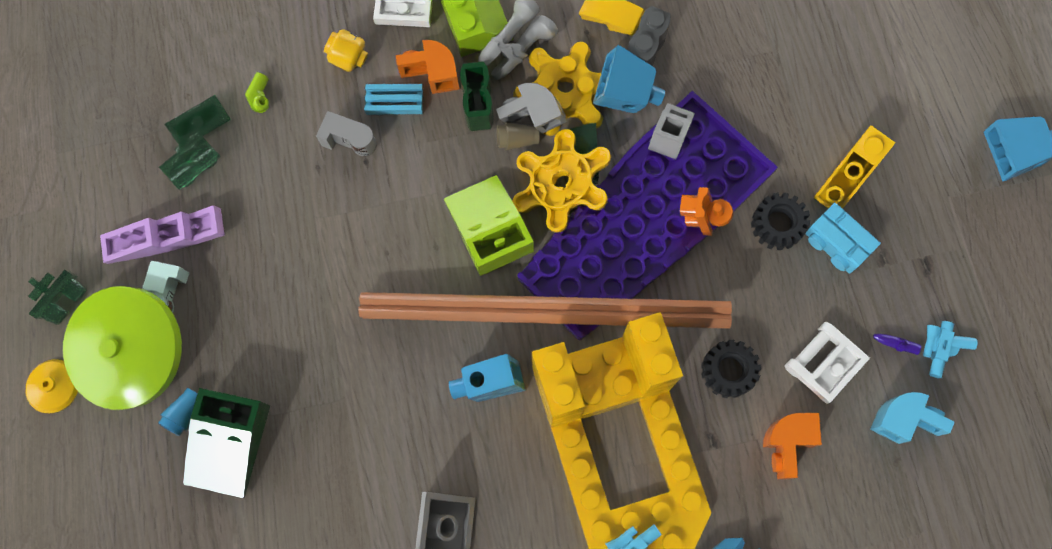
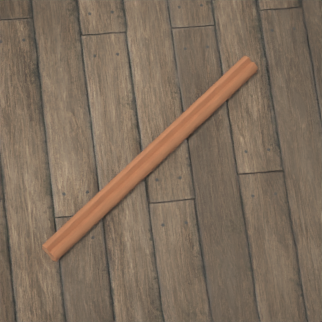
[358,292,732,328]

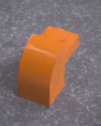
[395,40,460,94]
[763,413,822,479]

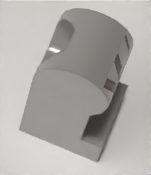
[316,111,377,156]

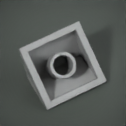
[415,492,476,549]

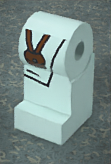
[142,261,189,313]

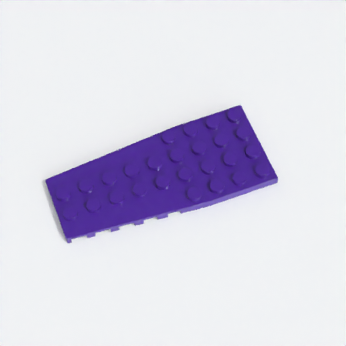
[517,90,778,341]

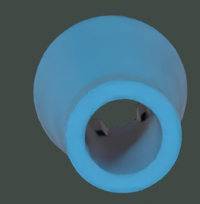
[158,388,198,436]

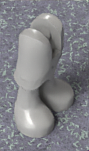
[478,0,558,80]

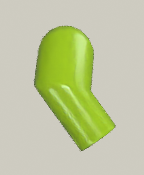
[245,72,269,113]

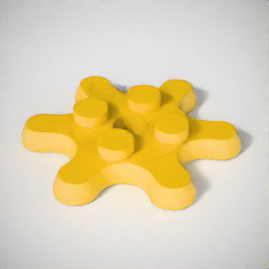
[513,41,603,136]
[512,129,611,232]

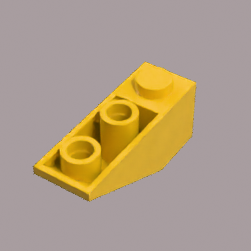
[813,125,896,209]

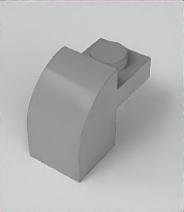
[496,83,568,134]
[648,103,695,160]

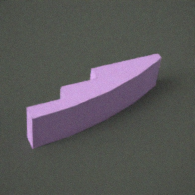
[100,205,225,264]

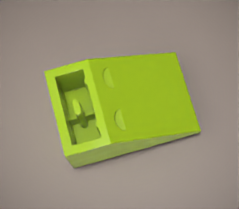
[444,175,534,276]

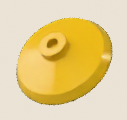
[25,359,78,413]

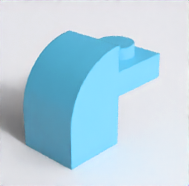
[870,392,955,444]

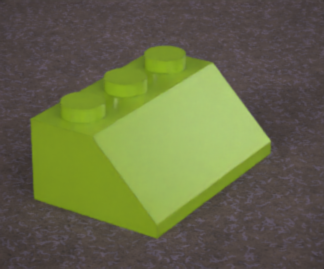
[440,0,514,57]

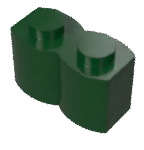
[460,62,494,131]

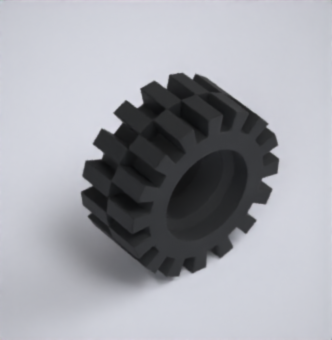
[751,192,810,250]
[701,340,761,398]

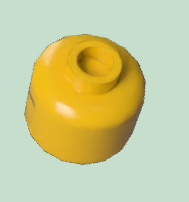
[324,29,368,72]

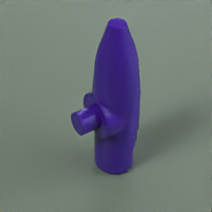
[873,334,922,355]

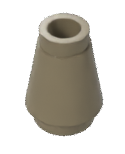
[496,122,540,151]

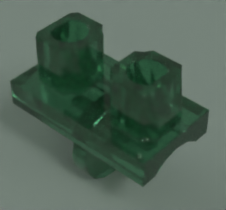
[159,134,221,190]
[28,269,87,325]

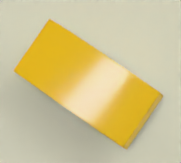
[579,0,645,36]

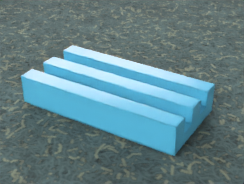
[364,84,423,115]

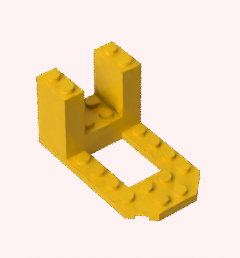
[532,312,712,549]

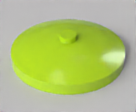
[63,286,182,410]

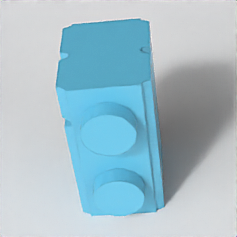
[806,202,881,274]

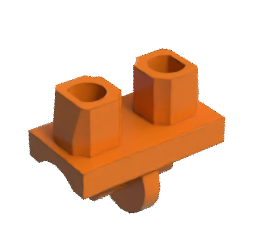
[680,187,733,236]

